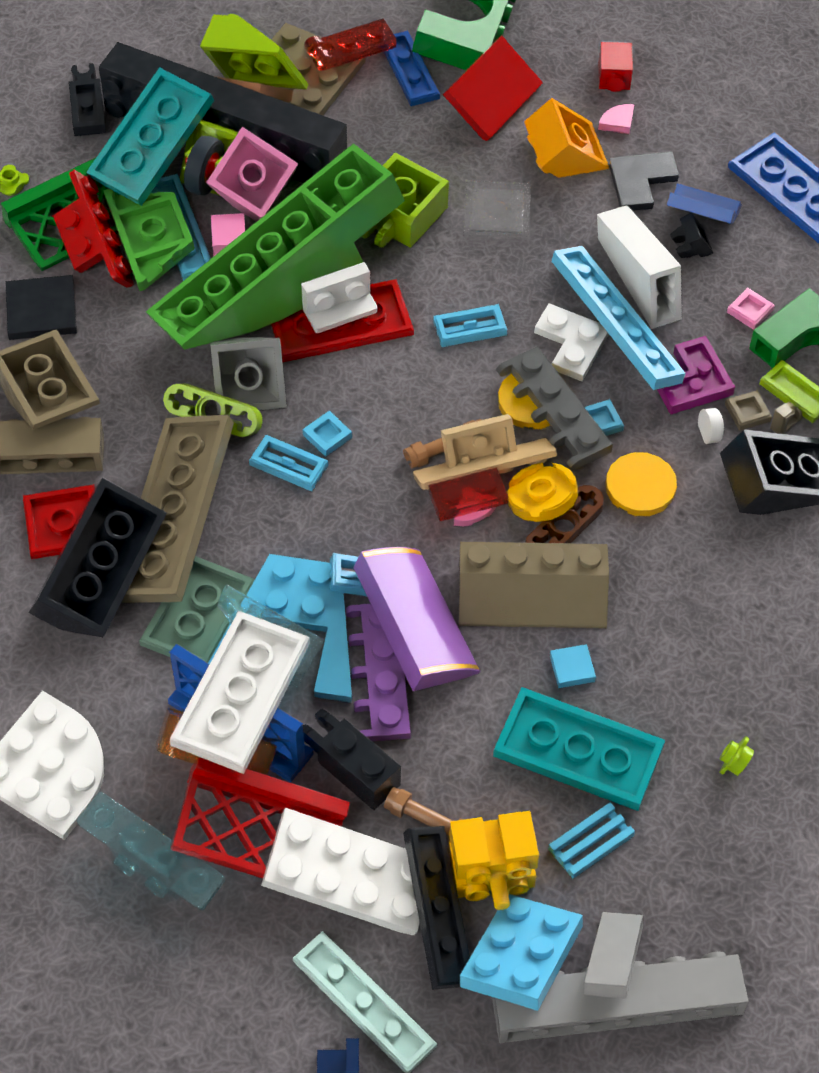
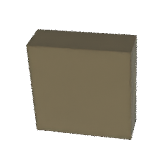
[725,390,772,431]

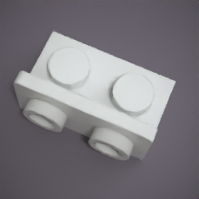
[301,262,377,333]

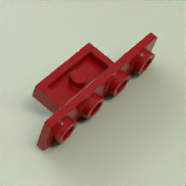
[53,169,134,288]

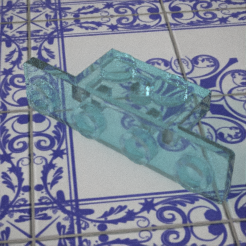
[77,792,225,910]

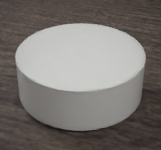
[698,408,724,444]

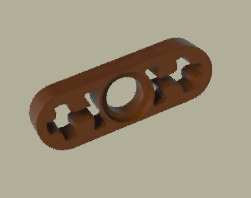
[525,485,604,544]

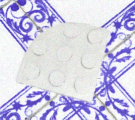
[0,691,104,840]

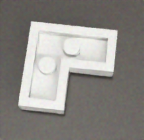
[534,303,609,381]

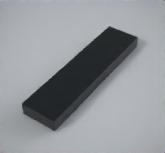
[403,826,470,990]

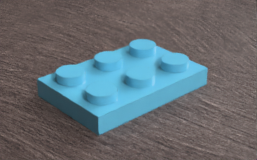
[460,894,583,1011]

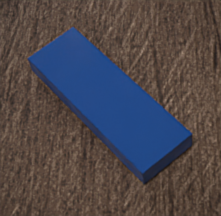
[379,31,440,106]

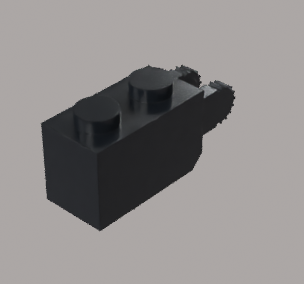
[303,708,401,810]

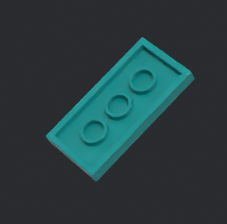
[86,67,215,206]
[493,687,665,811]

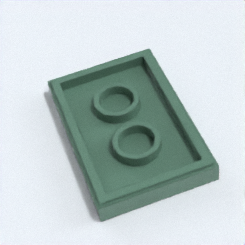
[139,556,255,663]

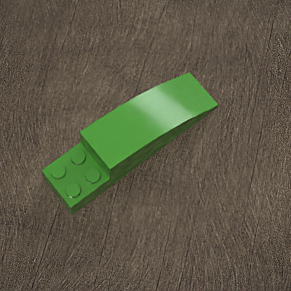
[146,143,405,350]

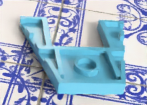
[208,554,352,703]

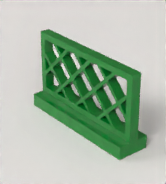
[1,158,120,271]

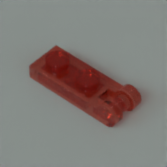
[304,18,396,71]

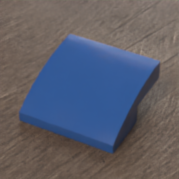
[667,183,742,224]

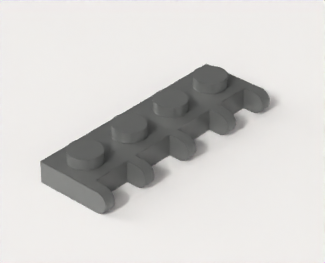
[496,346,613,471]

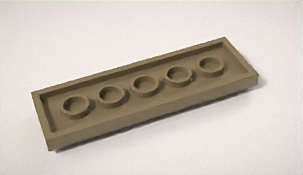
[121,415,234,603]

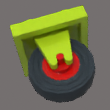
[180,120,239,196]

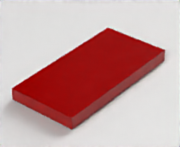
[271,279,414,362]

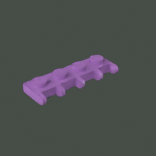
[346,604,411,741]

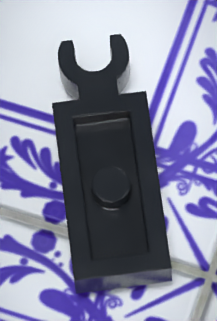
[69,63,106,136]

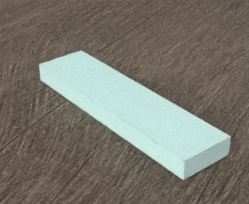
[293,931,437,1073]

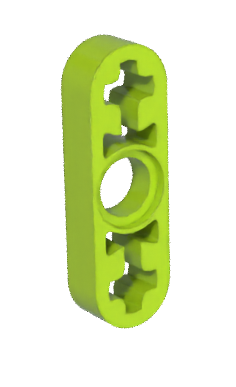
[163,383,262,437]

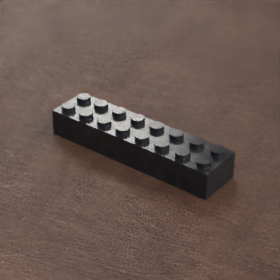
[99,42,347,183]

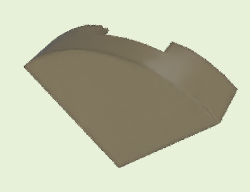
[770,402,802,434]

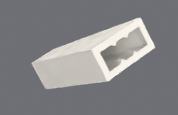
[597,205,682,329]

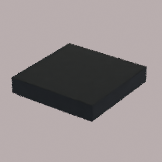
[5,275,77,340]

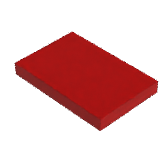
[442,36,543,141]

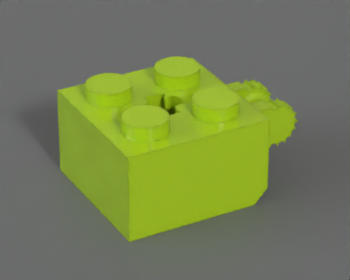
[361,152,449,248]

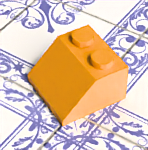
[524,98,609,178]

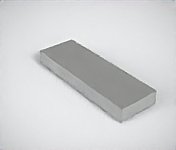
[584,912,643,999]

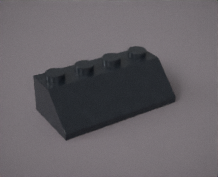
[29,478,167,638]

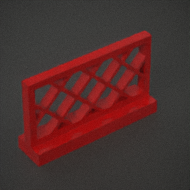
[170,756,350,879]

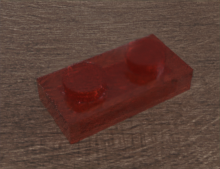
[429,467,508,522]

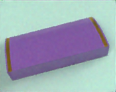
[353,547,480,691]

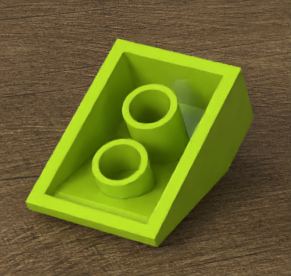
[200,14,309,90]

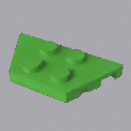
[103,189,195,291]

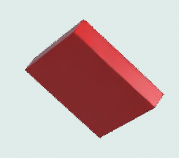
[23,484,95,559]

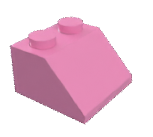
[206,127,298,222]

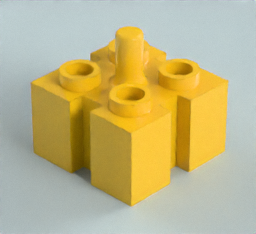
[449,811,539,910]

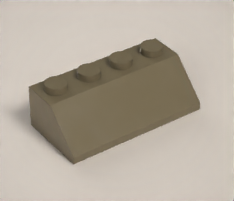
[459,542,609,628]

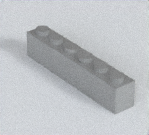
[492,952,749,1043]

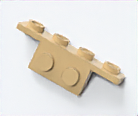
[413,414,557,491]

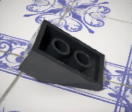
[720,429,819,515]

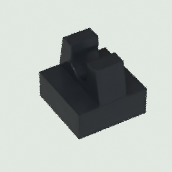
[670,213,713,258]

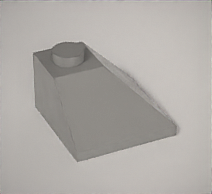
[210,337,287,414]

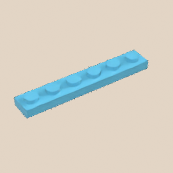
[551,246,686,390]

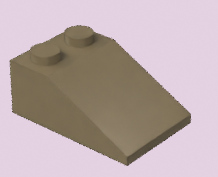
[0,329,100,429]

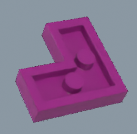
[657,336,735,415]

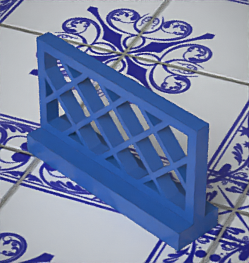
[168,644,314,783]

